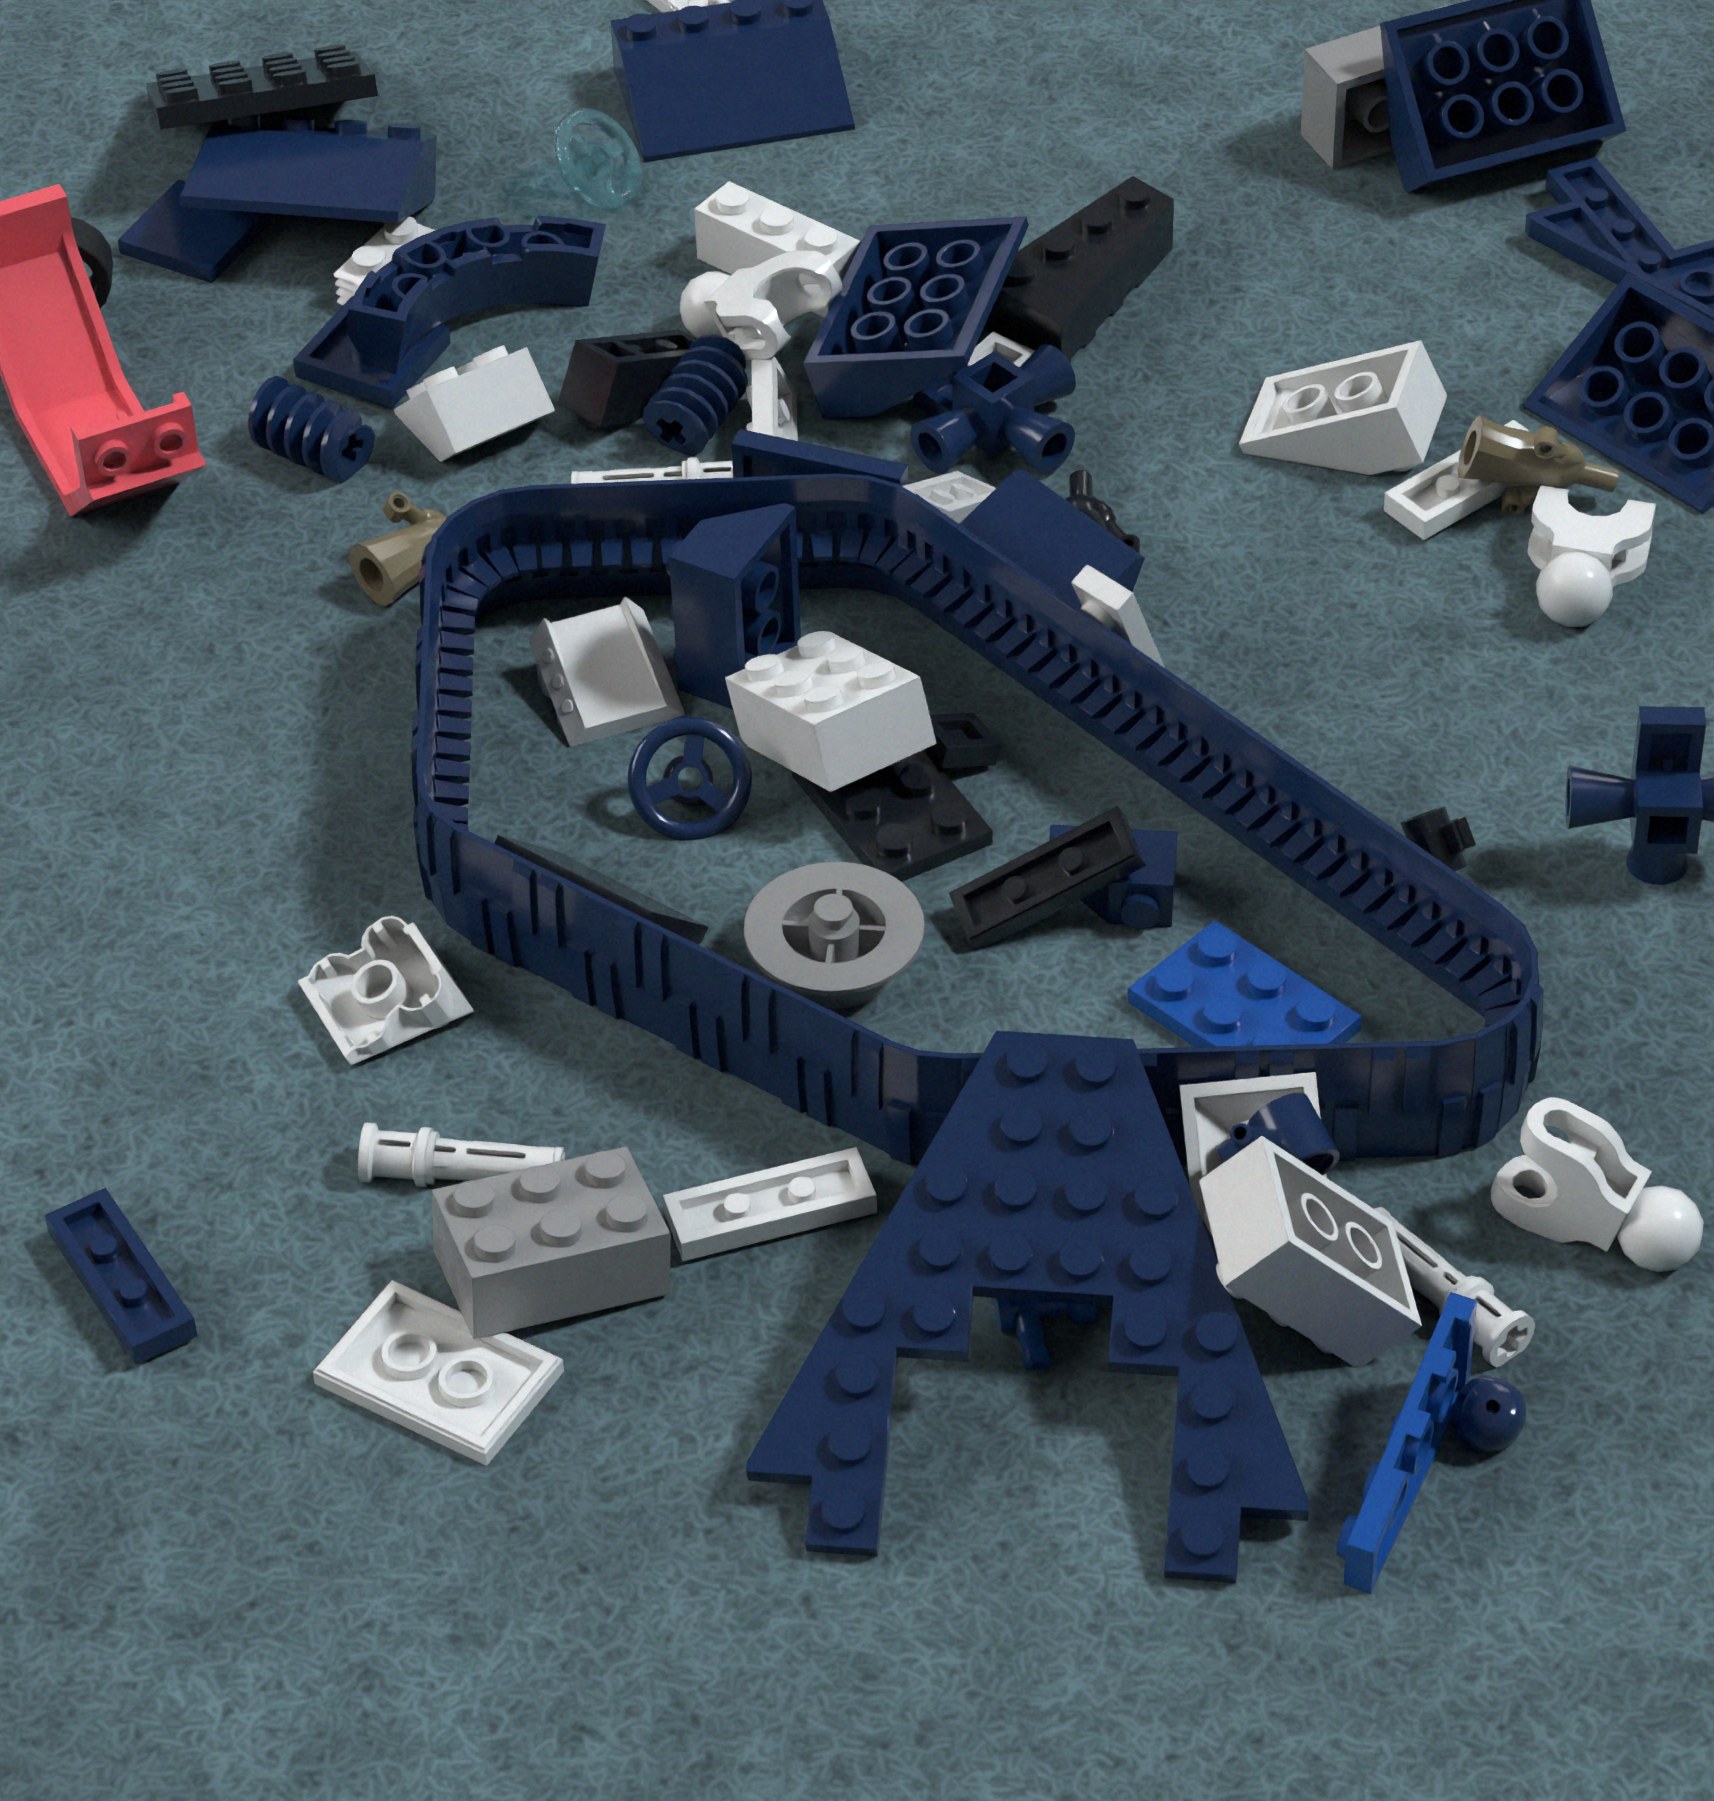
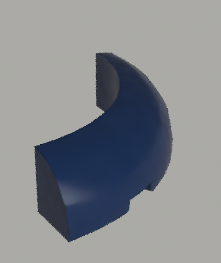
[347,216,606,375]

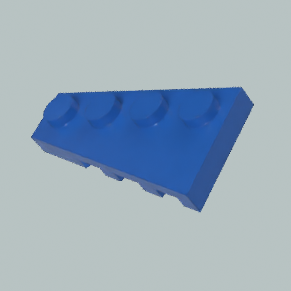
[1336,1292,1477,1594]

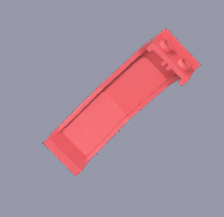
[0,184,207,517]

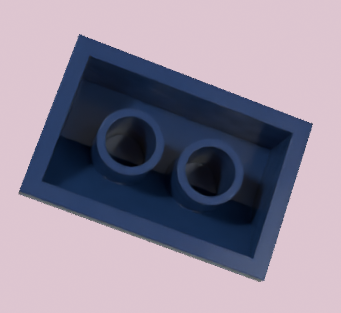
[959,469,1145,608]
[666,503,801,710]

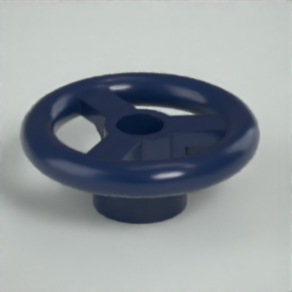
[628,717,752,840]

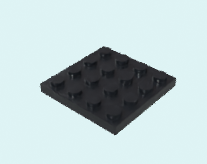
[146,45,378,130]

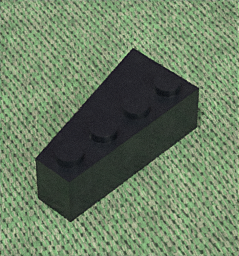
[983,176,1174,364]

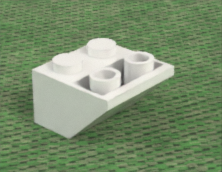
[394,345,555,462]

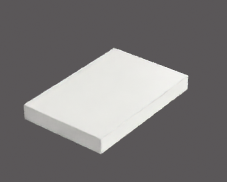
[313,1280,564,1466]

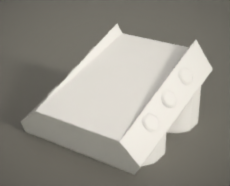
[529,597,685,747]
[298,916,476,1065]

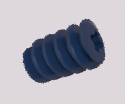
[642,334,748,456]
[248,376,376,483]

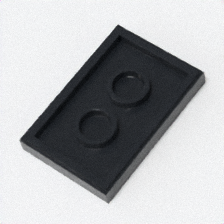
[494,835,708,944]

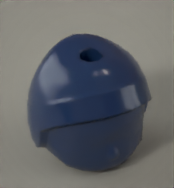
[1453,1375,1526,1454]

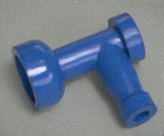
[994,1298,1098,1371]

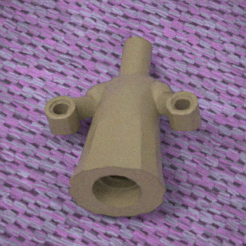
[1457,416,1619,514]
[348,492,447,607]

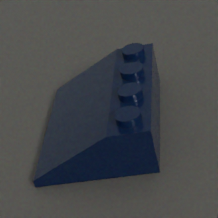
[610,0,855,163]
[1380,0,1627,193]
[180,114,437,223]
[803,216,1029,419]
[1523,273,1714,514]

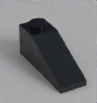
[557,329,697,431]

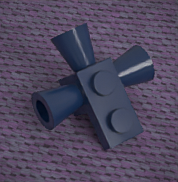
[910,344,1076,475]
[1565,706,1714,885]

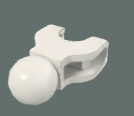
[680,251,843,360]
[1528,486,1656,627]
[1491,1097,1704,1272]

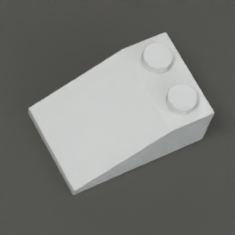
[1239,340,1447,475]

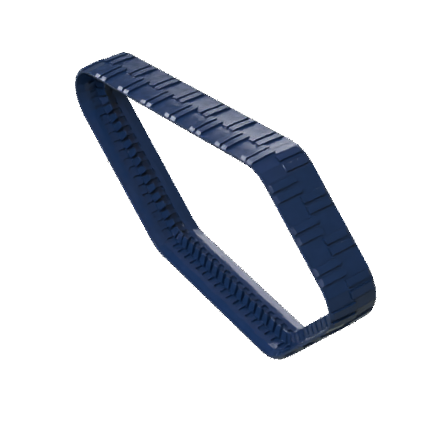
[411,473,1544,1166]

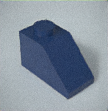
[1049,825,1178,929]

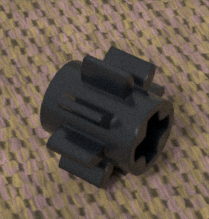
[1400,806,1476,871]

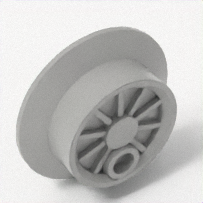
[744,862,925,1009]

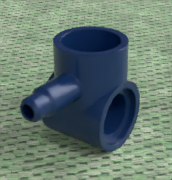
[1216,1093,1340,1175]

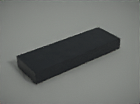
[949,806,1146,950]

